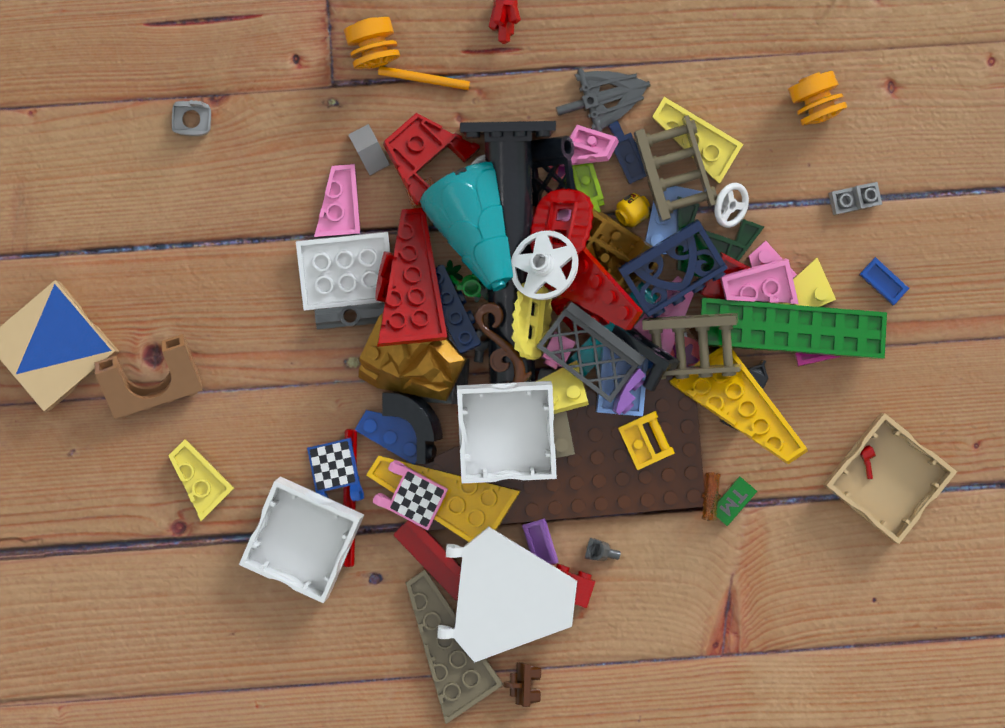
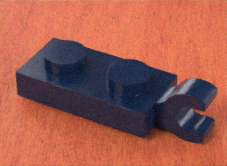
[609,121,646,185]

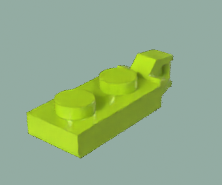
[572,163,605,212]

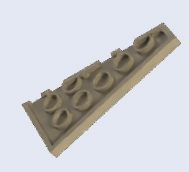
[406,570,503,724]

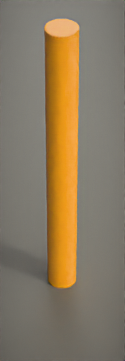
[378,66,470,91]

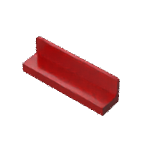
[394,520,461,601]

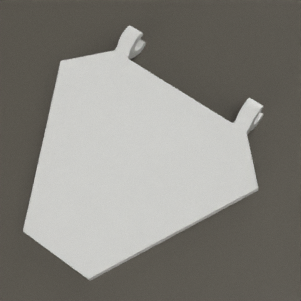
[437,527,577,663]

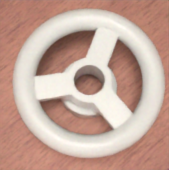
[714,183,749,228]

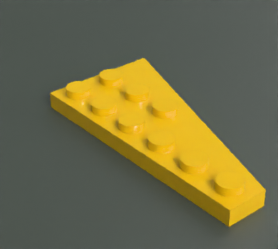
[670,347,808,464]
[366,456,521,542]

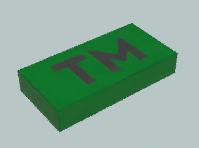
[710,476,757,527]

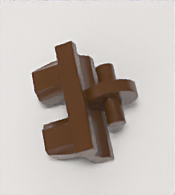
[503,662,541,707]

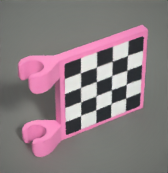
[373,460,448,530]

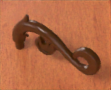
[475,302,532,383]

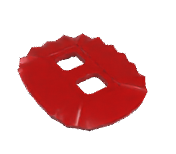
[530,189,594,255]

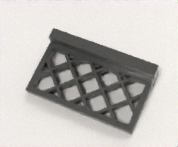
[536,301,646,403]

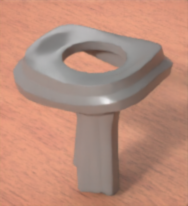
[172,100,211,136]

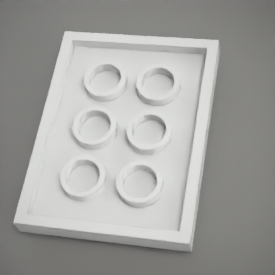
[296,231,391,311]

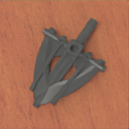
[556,68,650,132]

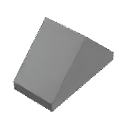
[348,124,390,175]

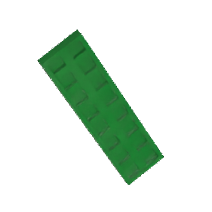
[698,298,887,360]

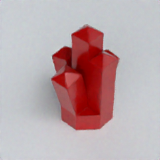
[488,0,521,44]

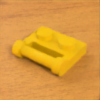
[618,411,675,470]

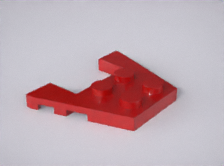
[383,113,480,205]

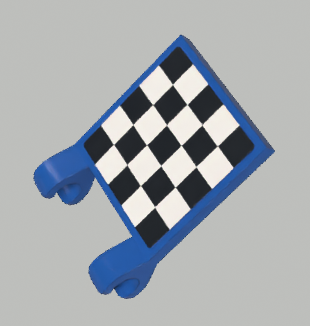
[307,438,364,501]

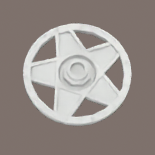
[511,231,578,300]

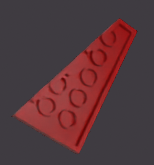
[377,208,447,347]
[544,220,643,330]

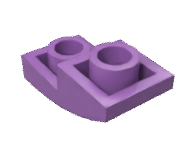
[612,368,646,415]

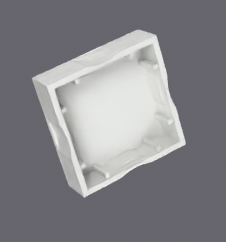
[457,381,557,484]
[239,477,364,603]

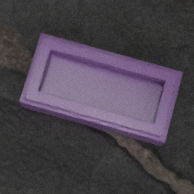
[522,518,559,565]

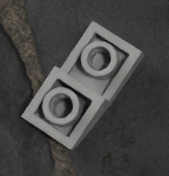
[828,182,882,215]

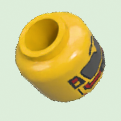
[615,193,650,227]

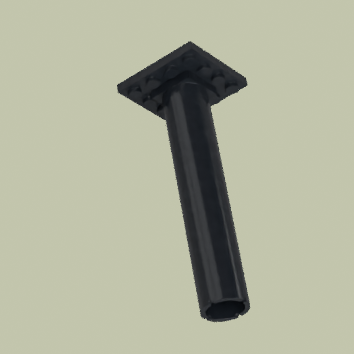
[460,121,556,384]

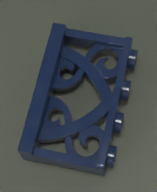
[618,219,728,318]

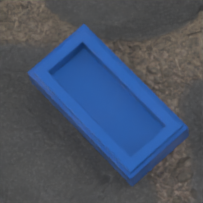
[859,257,909,306]

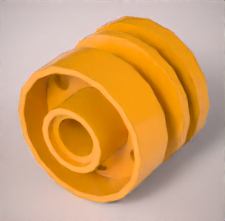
[344,17,400,69]
[788,71,848,126]

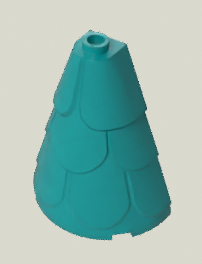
[420,162,513,291]

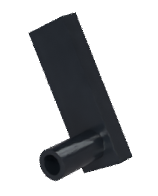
[612,325,680,391]

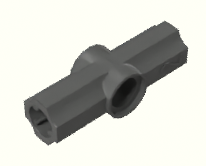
[315,302,384,330]

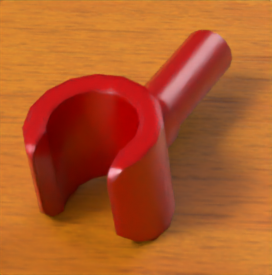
[860,445,876,479]

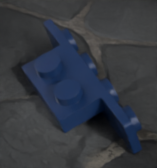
[435,265,481,354]

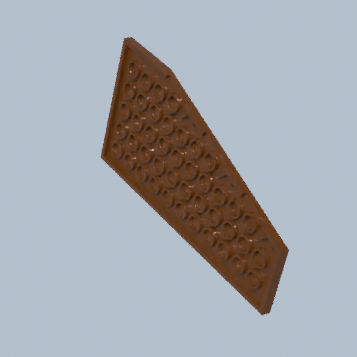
[424,375,706,530]

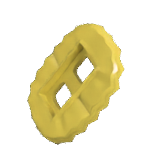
[511,283,552,361]

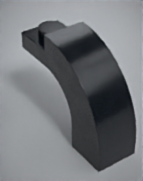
[382,391,443,464]

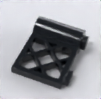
[532,136,575,209]

